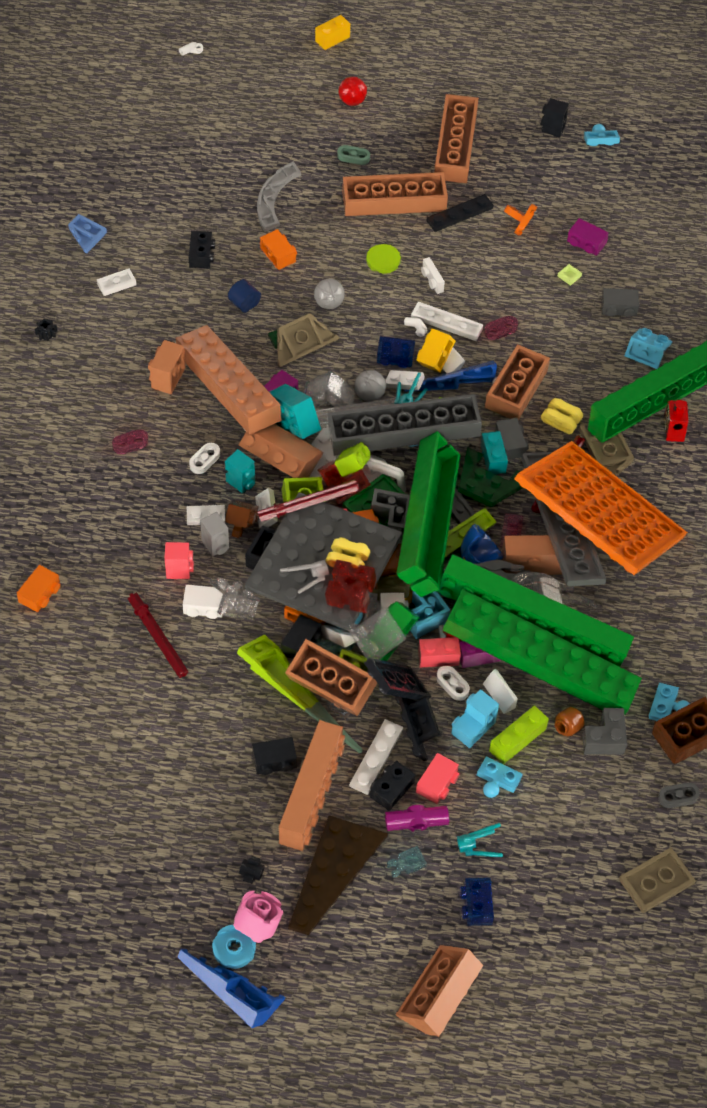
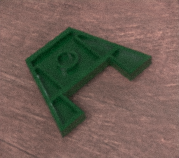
[458,447,523,507]

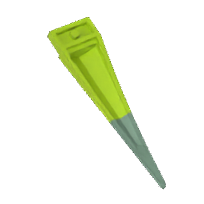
[237,635,363,753]

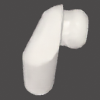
[179,42,203,55]
[404,317,427,337]

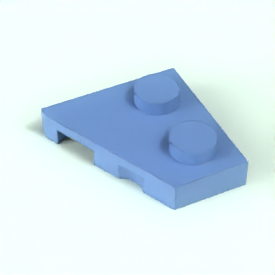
[68,214,107,253]

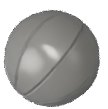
[314,278,345,309]
[354,370,386,402]

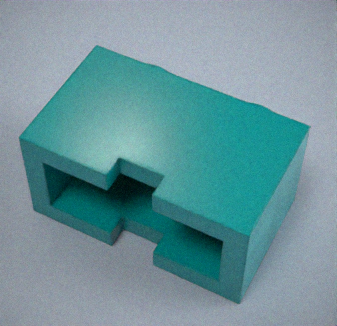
[480,431,508,474]
[225,449,255,493]

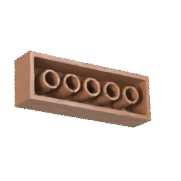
[434,94,479,183]
[342,172,448,216]
[279,720,345,851]

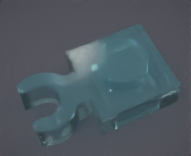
[387,846,427,877]

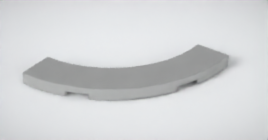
[257,161,301,232]

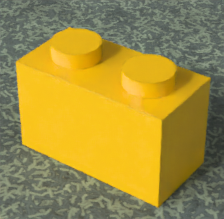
[315,15,351,50]
[416,328,456,373]

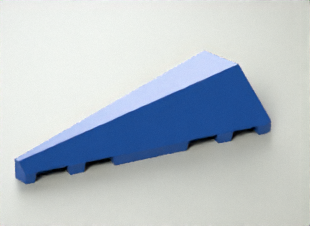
[404,361,497,392]
[178,948,286,1028]

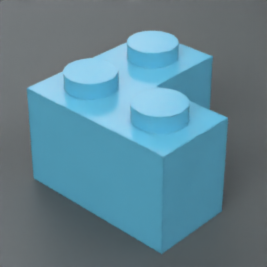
[410,591,450,639]
[451,689,499,748]

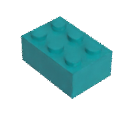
[270,384,321,439]

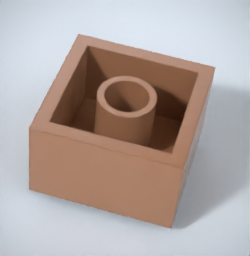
[148,340,186,394]

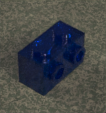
[377,336,415,368]
[460,878,494,926]

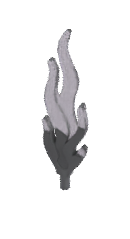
[475,560,597,610]

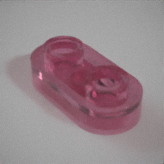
[484,316,518,340]
[112,429,149,454]

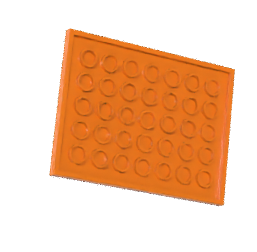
[515,441,688,575]

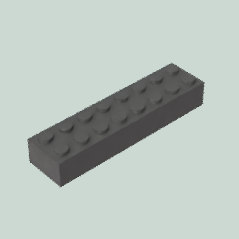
[328,394,482,456]

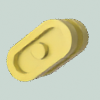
[541,398,583,434]
[325,537,370,574]

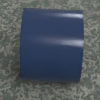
[228,279,261,313]

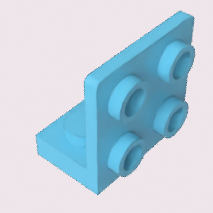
[624,328,672,369]

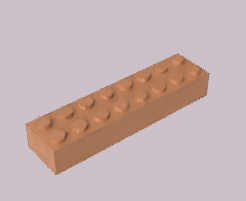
[176,325,281,435]

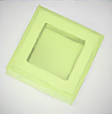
[557,264,582,286]

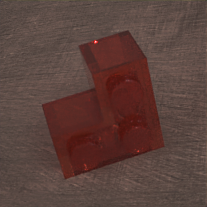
[317,460,371,504]

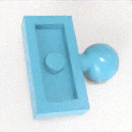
[584,124,620,146]
[649,683,690,721]
[477,756,523,798]

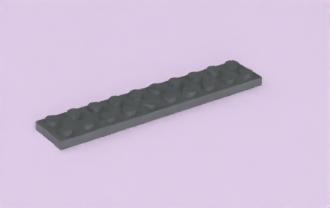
[521,452,606,586]

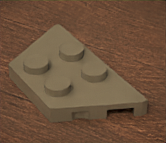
[277,313,340,367]
[579,425,634,476]

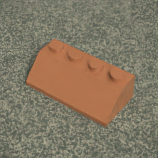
[239,424,324,478]
[396,945,483,1037]

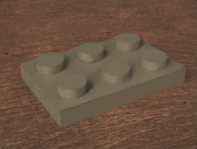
[619,847,696,913]

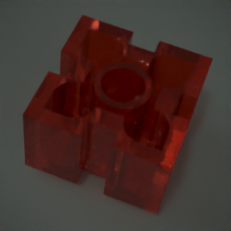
[325,560,377,613]

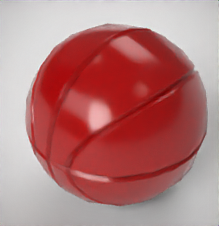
[338,76,367,106]

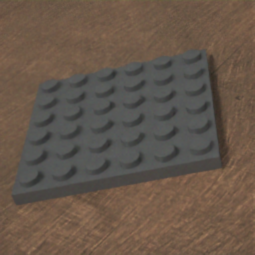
[245,492,402,632]

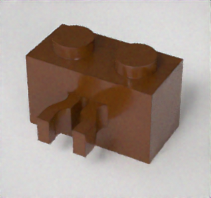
[225,500,259,538]

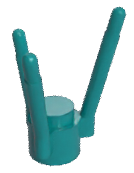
[394,372,428,404]
[457,823,503,857]

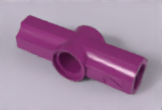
[385,805,449,832]

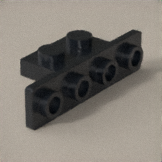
[395,696,440,761]

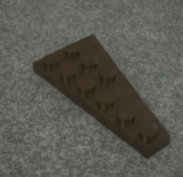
[288,815,388,936]

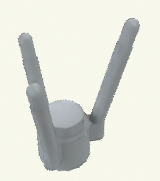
[280,559,329,594]

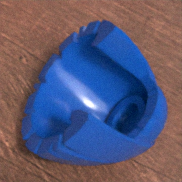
[460,524,504,564]

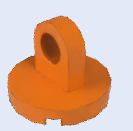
[504,204,537,236]

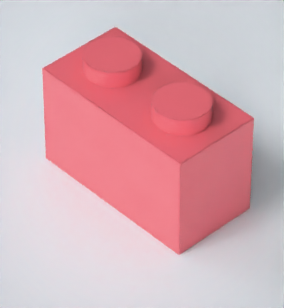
[165,542,194,579]
[418,637,461,668]
[416,753,460,804]

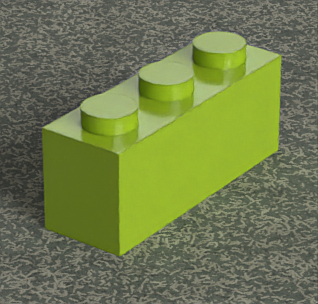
[489,705,549,765]

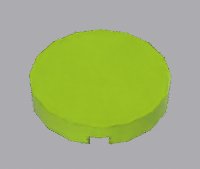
[366,244,401,274]

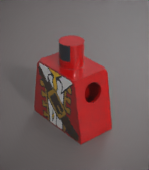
[664,400,688,442]

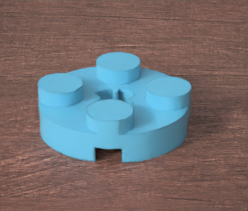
[212,925,256,969]

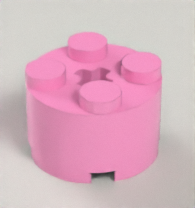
[233,891,283,943]

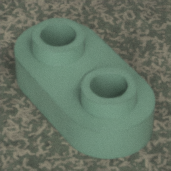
[337,145,370,165]

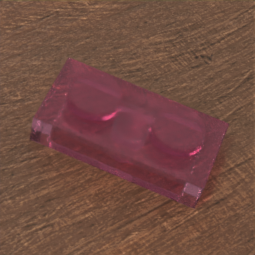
[500,513,524,548]

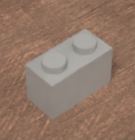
[200,512,229,556]

